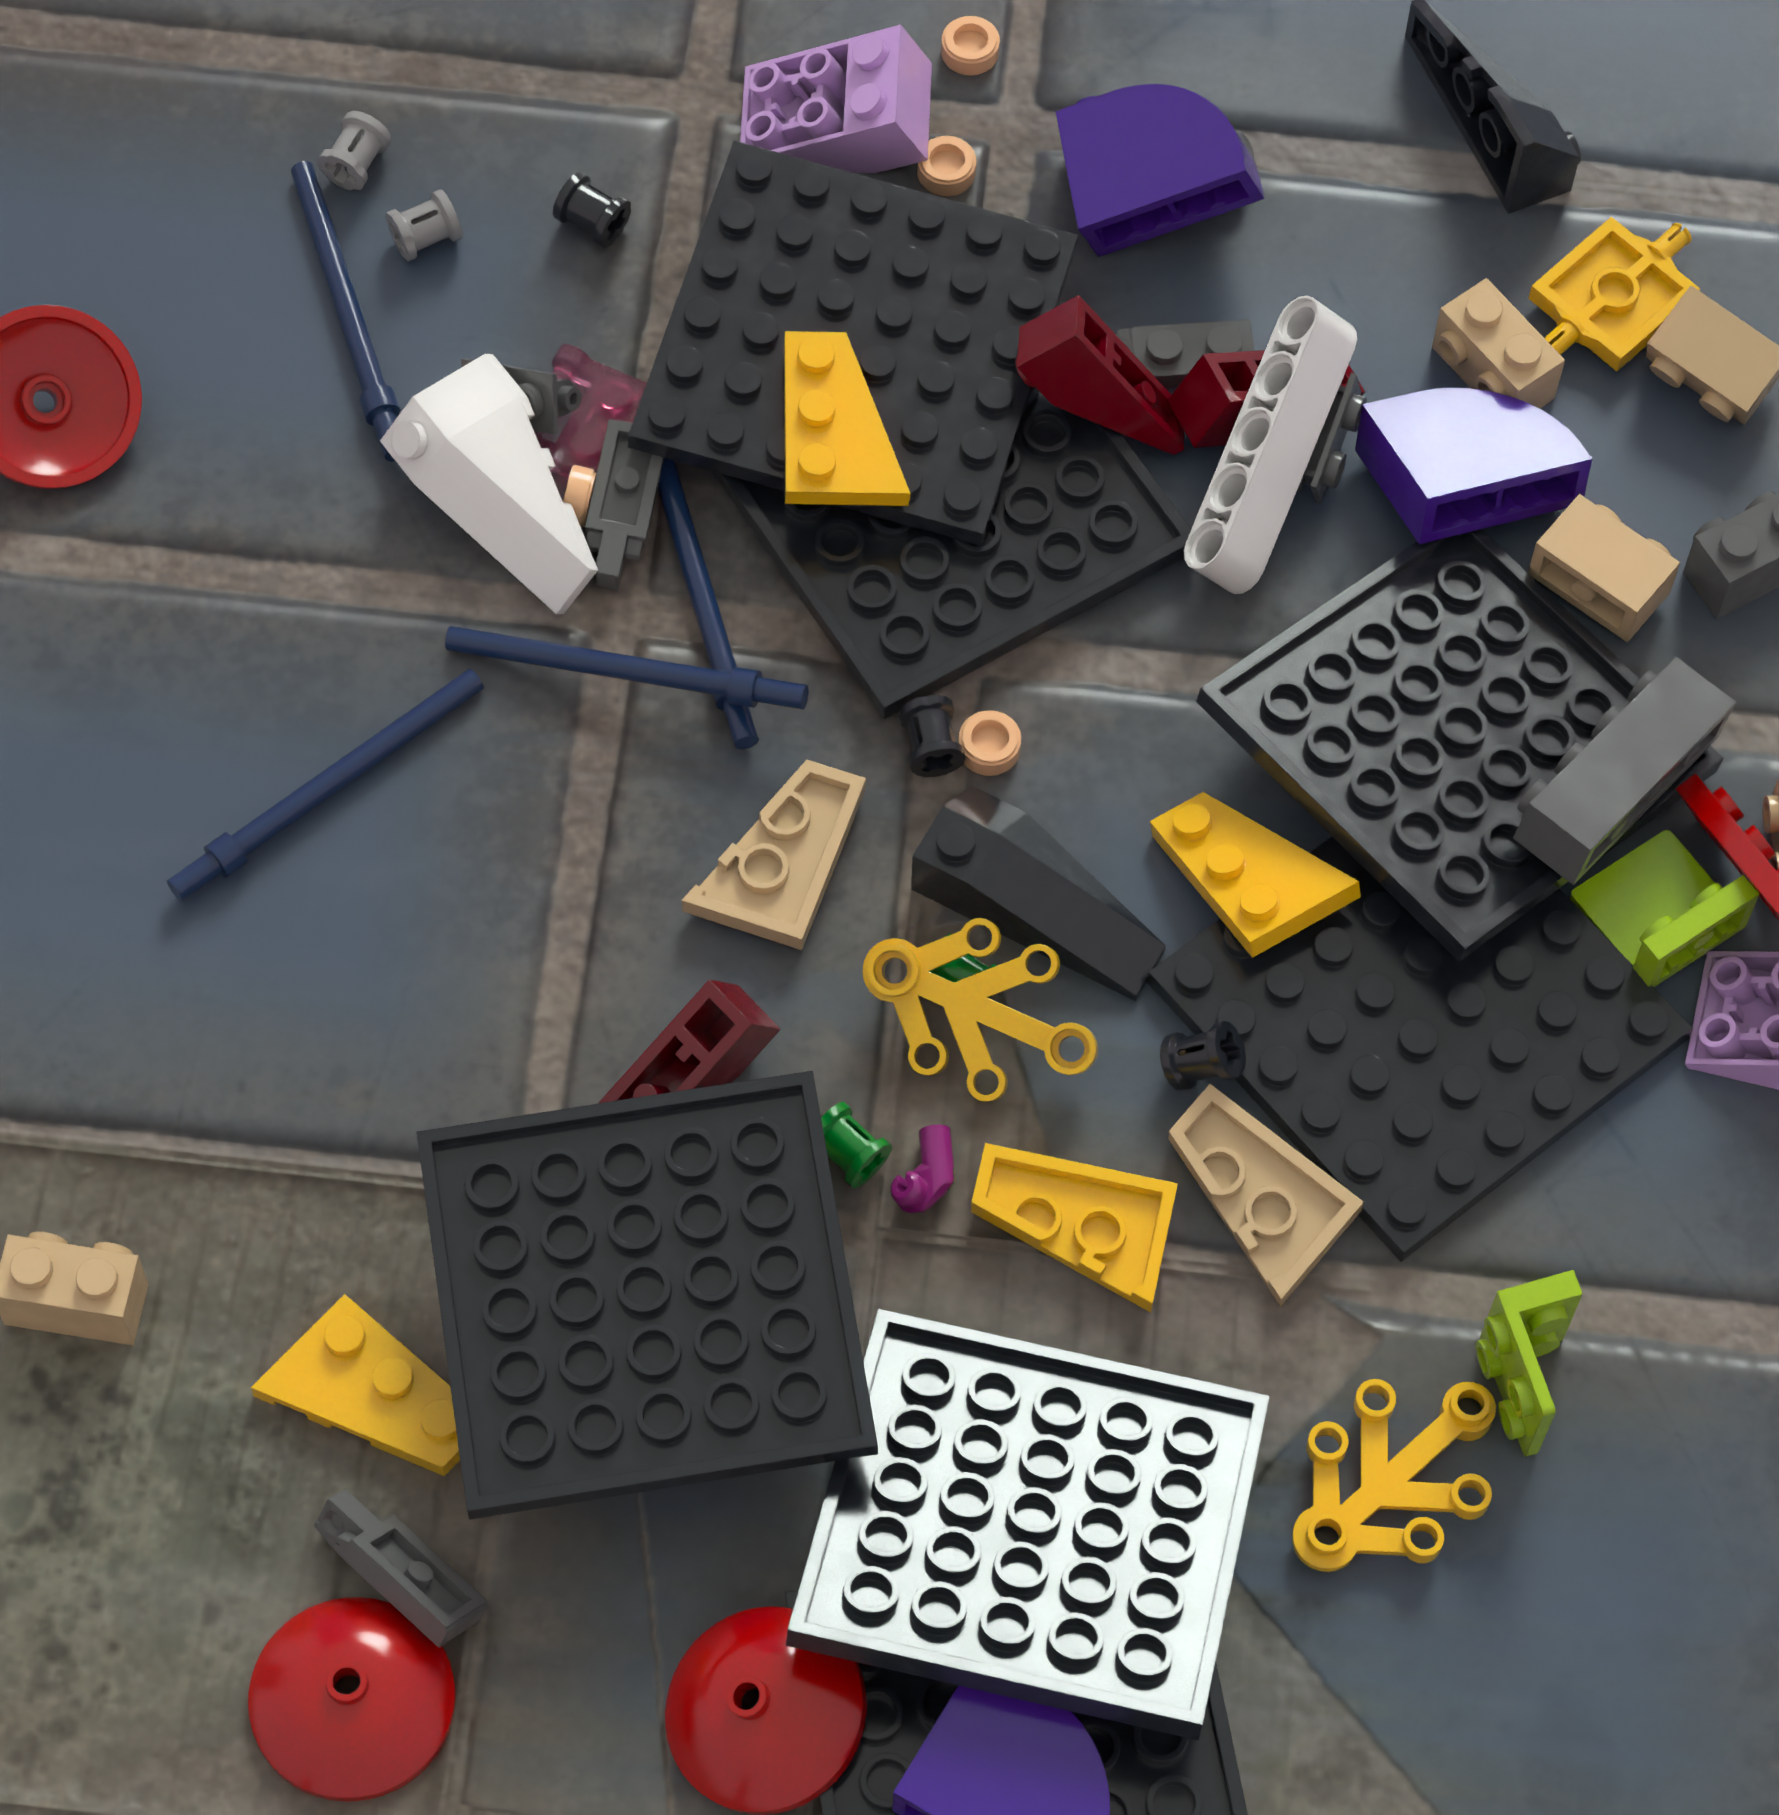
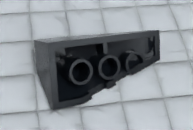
[1405,0,1581,214]
[911,785,1166,1001]

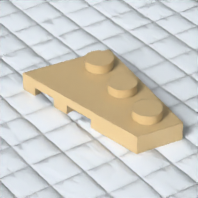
[681,760,866,950]
[1169,1084,1364,1307]

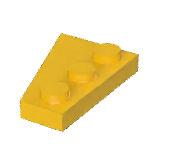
[784,331,911,506]
[1150,792,1361,958]
[971,1143,1178,1313]
[251,1294,460,1476]

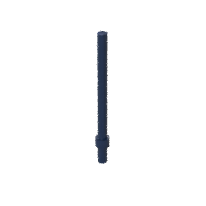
[291,161,401,462]
[658,458,759,749]
[445,626,809,710]
[167,669,484,901]

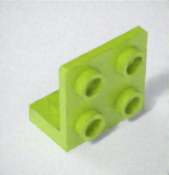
[1570,830,1759,987]
[1475,1270,1583,1457]

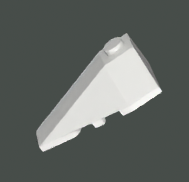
[380,354,598,614]

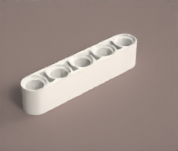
[1184,295,1357,594]

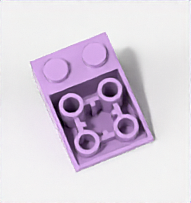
[740,24,932,174]
[1685,951,1779,1090]

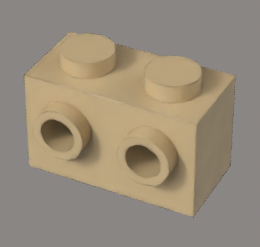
[1432,278,1565,409]
[1646,285,1779,425]
[1528,494,1680,643]
[0,1232,149,1346]

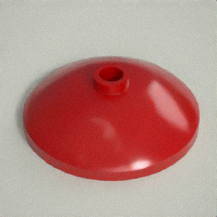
[0,305,142,489]
[248,1597,456,1802]
[665,1606,867,1815]

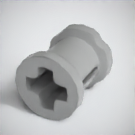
[317,111,392,190]
[385,189,463,262]

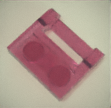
[534,344,647,478]

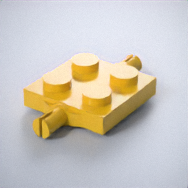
[1528,216,1700,371]

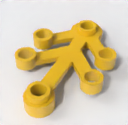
[862,918,1098,1102]
[1292,1379,1496,1572]

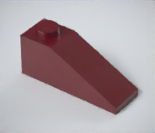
[1015,295,1184,455]
[1167,350,1365,448]
[598,979,781,1104]

